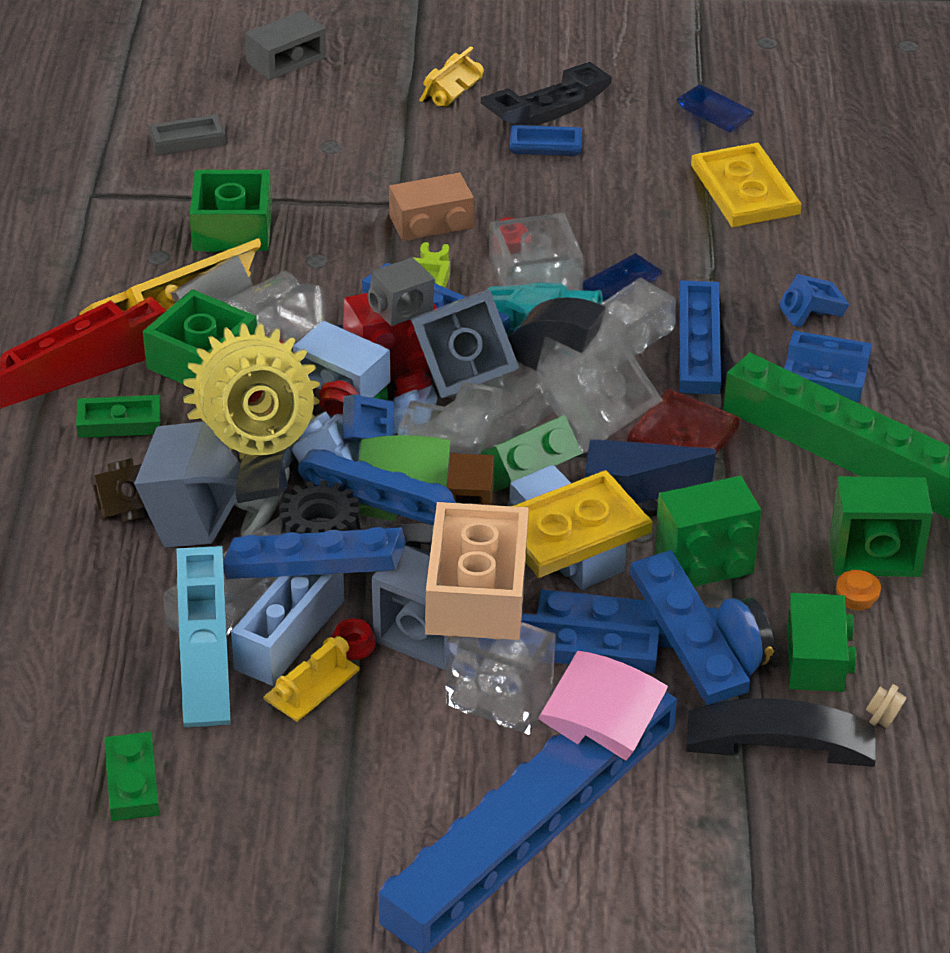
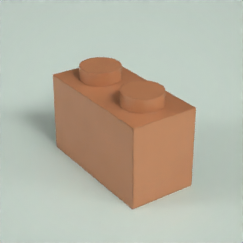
[389,172,474,241]

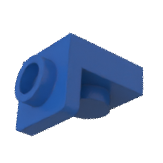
[779,274,850,327]
[342,394,394,446]

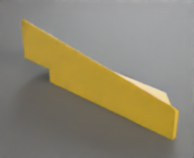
[79,238,261,315]

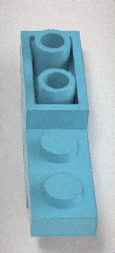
[177,546,231,727]

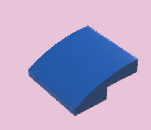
[784,331,872,403]

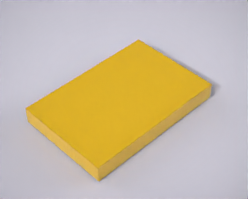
[691,143,802,227]
[512,470,653,578]

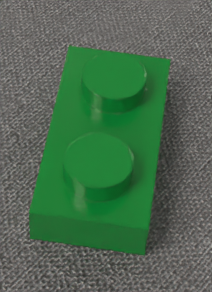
[76,395,161,438]
[104,731,160,822]

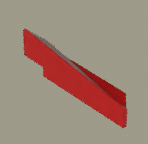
[0,296,166,409]

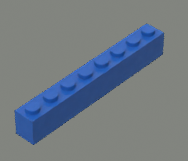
[378,692,677,953]

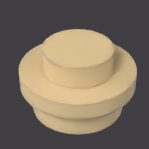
[865,684,907,728]

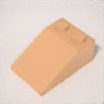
[425,502,529,640]

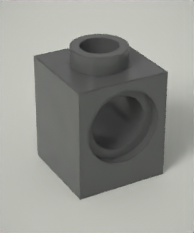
[368,257,435,326]

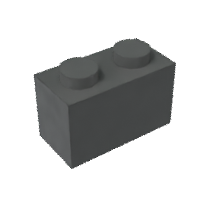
[245,10,326,80]

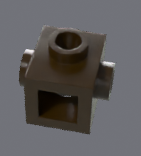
[90,458,147,523]

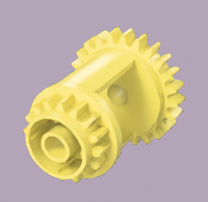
[183,323,320,460]

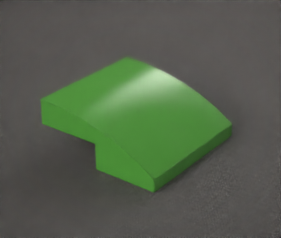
[358,435,451,521]

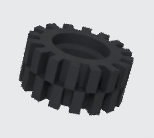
[279,480,360,535]

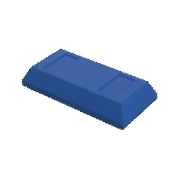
[509,125,582,156]

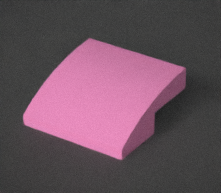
[538,651,668,761]

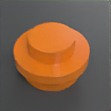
[836,570,881,611]

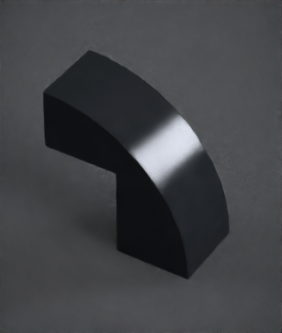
[508,297,606,371]

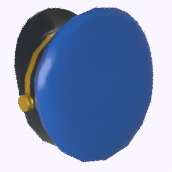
[716,598,778,677]

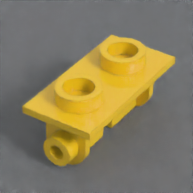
[420,46,484,106]
[263,636,360,722]

